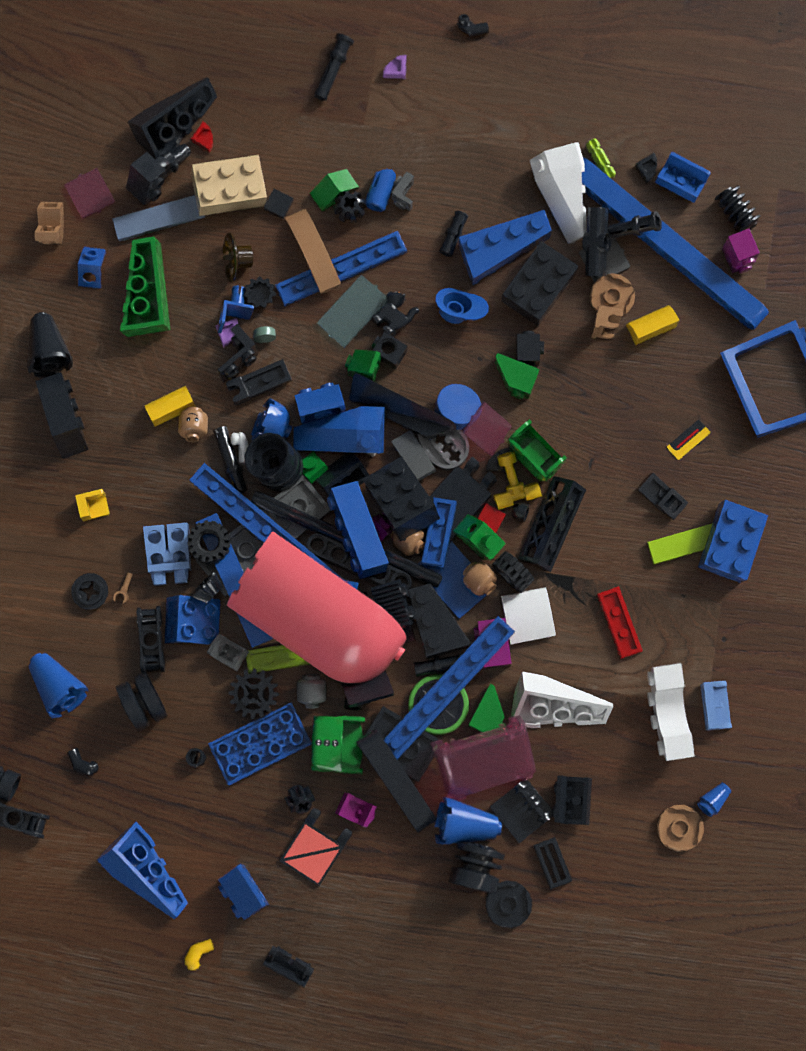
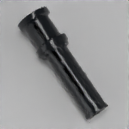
[314,33,354,101]
[608,211,662,239]

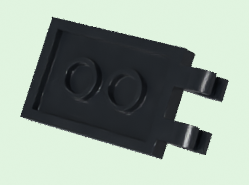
[425,457,497,544]

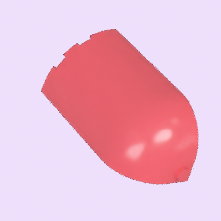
[227,531,406,683]

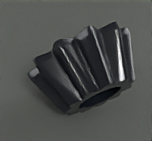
[244,276,276,308]
[191,572,222,603]

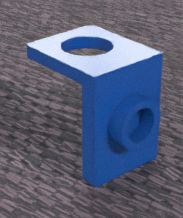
[78,247,106,288]

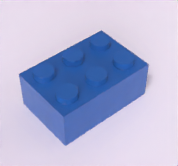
[698,500,768,583]

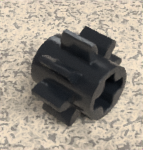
[284,785,315,814]

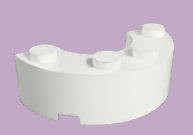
[647,663,695,761]

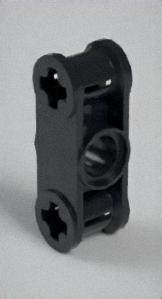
[136,606,165,673]
[0,803,50,839]

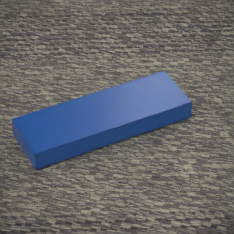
[421,497,457,569]

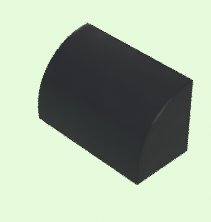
[316,452,369,497]

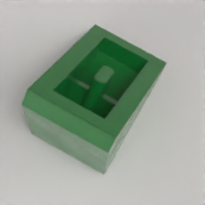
[310,169,359,212]

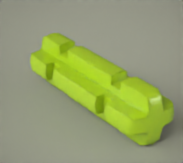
[586,139,616,179]

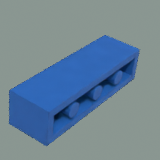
[327,481,389,579]

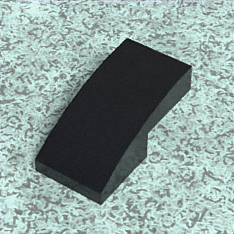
[636,473,688,520]

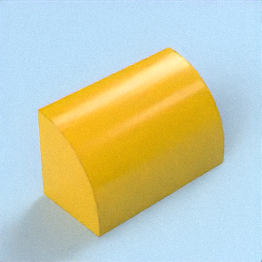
[626,305,679,345]
[144,386,195,427]

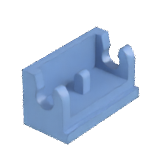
[700,681,732,731]

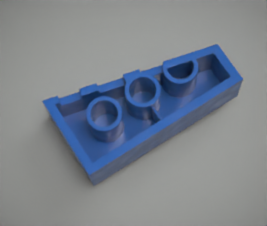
[458,210,552,286]

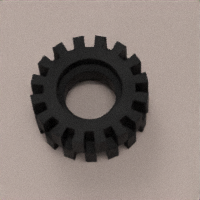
[187,520,231,564]
[492,551,534,593]

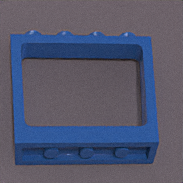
[720,320,806,438]

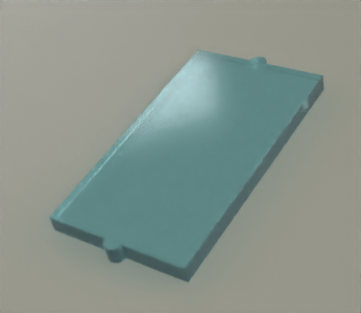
[317,275,386,348]

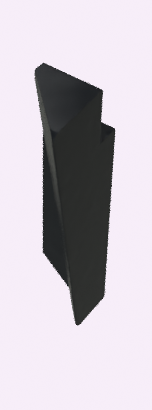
[349,373,457,439]

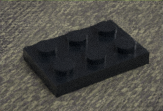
[366,706,443,782]

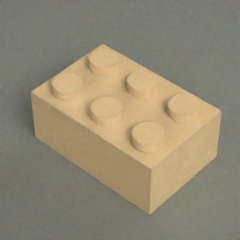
[191,155,267,216]

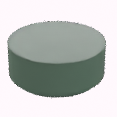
[253,326,276,343]

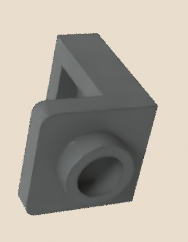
[392,171,414,211]
[207,634,249,671]

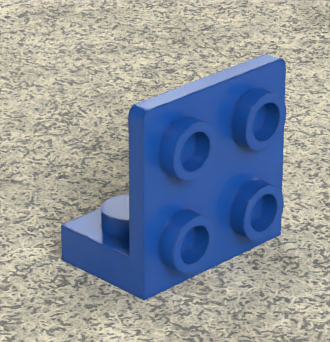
[165,595,220,645]

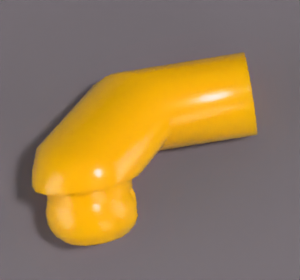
[184,939,214,971]

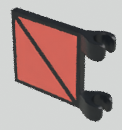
[280,808,353,886]

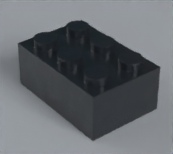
[501,241,578,326]
[362,456,440,542]

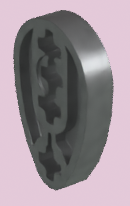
[417,430,469,471]

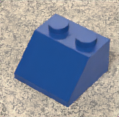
[294,383,345,425]
[218,864,269,920]

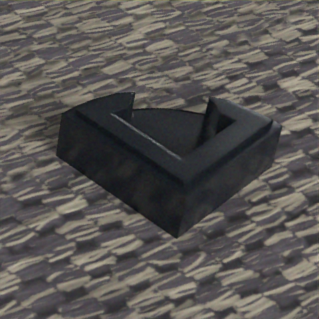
[635,153,657,184]
[486,448,509,472]

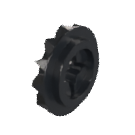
[71,573,108,610]

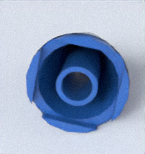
[28,653,88,718]
[435,797,502,845]

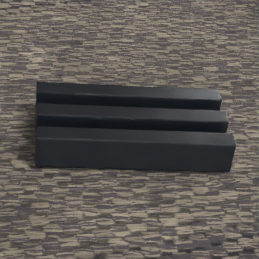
[533,837,572,890]

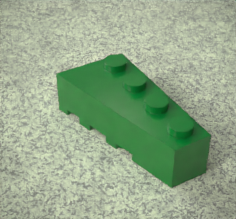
[120,237,170,337]

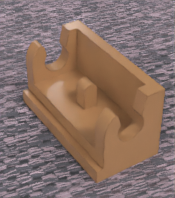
[591,305,624,339]

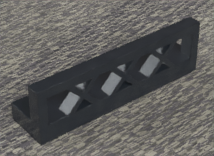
[518,476,586,572]

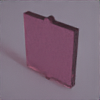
[64,168,115,219]
[463,402,512,456]

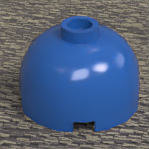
[251,398,292,440]

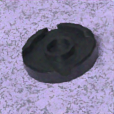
[485,881,532,928]

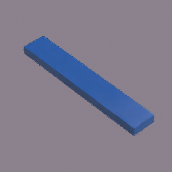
[275,231,407,306]
[196,513,274,648]

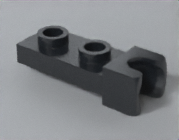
[226,359,292,406]

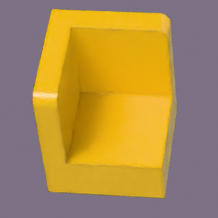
[75,489,110,521]

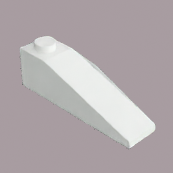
[530,143,587,244]
[510,672,613,728]

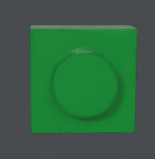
[302,452,328,484]

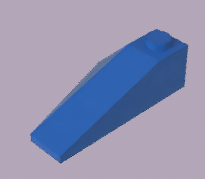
[293,406,385,453]
[97,822,188,919]

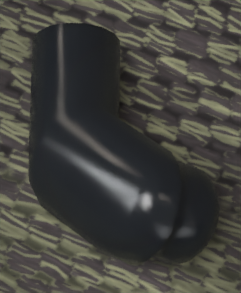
[457,14,489,36]
[67,748,99,776]

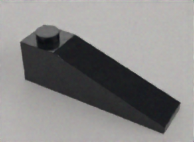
[127,77,217,159]

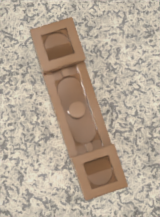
[285,209,341,294]

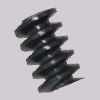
[714,185,761,232]

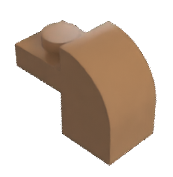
[35,202,64,244]

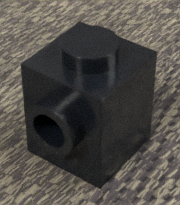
[516,331,544,366]

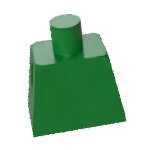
[453,514,506,561]

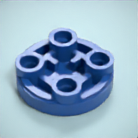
[434,384,481,430]

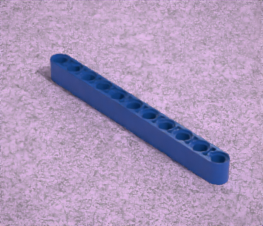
[582,157,769,330]

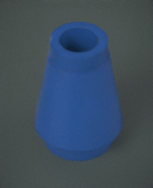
[697,782,732,817]

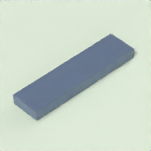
[112,195,205,242]

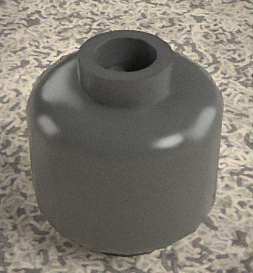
[296,674,327,709]

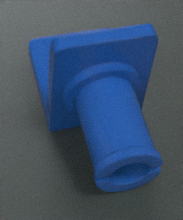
[218,285,254,333]

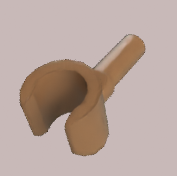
[113,573,133,604]

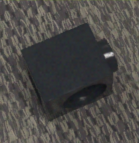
[371,332,408,370]

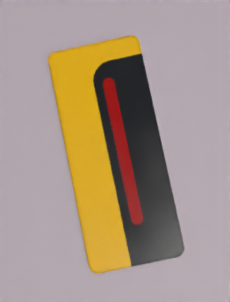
[667,420,710,460]

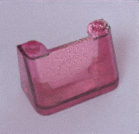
[431,715,536,801]

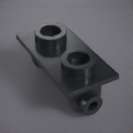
[263,946,314,988]

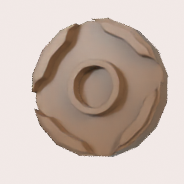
[589,273,635,316]
[657,805,704,852]

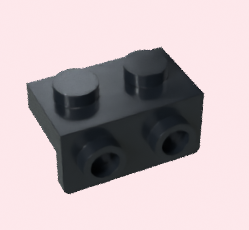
[552,775,592,825]

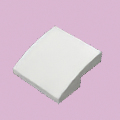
[501,587,556,644]

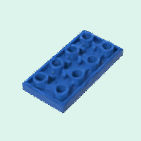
[208,702,312,786]

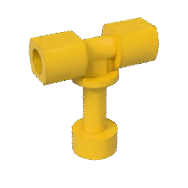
[493,452,542,510]

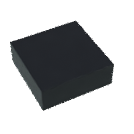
[264,189,294,219]

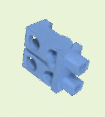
[143,523,191,586]

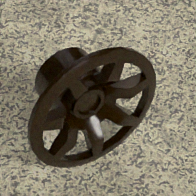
[223,233,253,282]

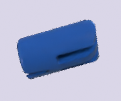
[365,169,396,212]

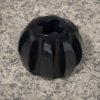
[333,190,367,224]

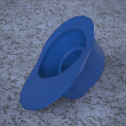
[435,288,489,324]

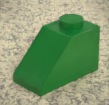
[345,349,381,381]
[495,353,540,400]
[468,684,506,739]

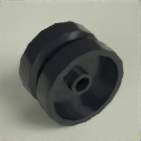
[115,671,168,732]

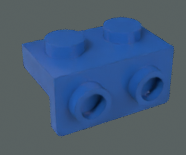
[655,152,711,203]

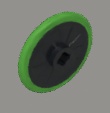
[408,674,469,735]

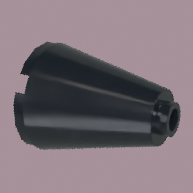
[27,312,73,378]

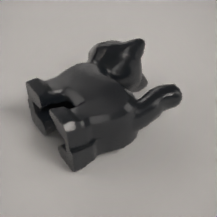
[371,291,419,337]

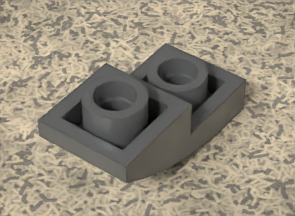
[391,431,436,481]

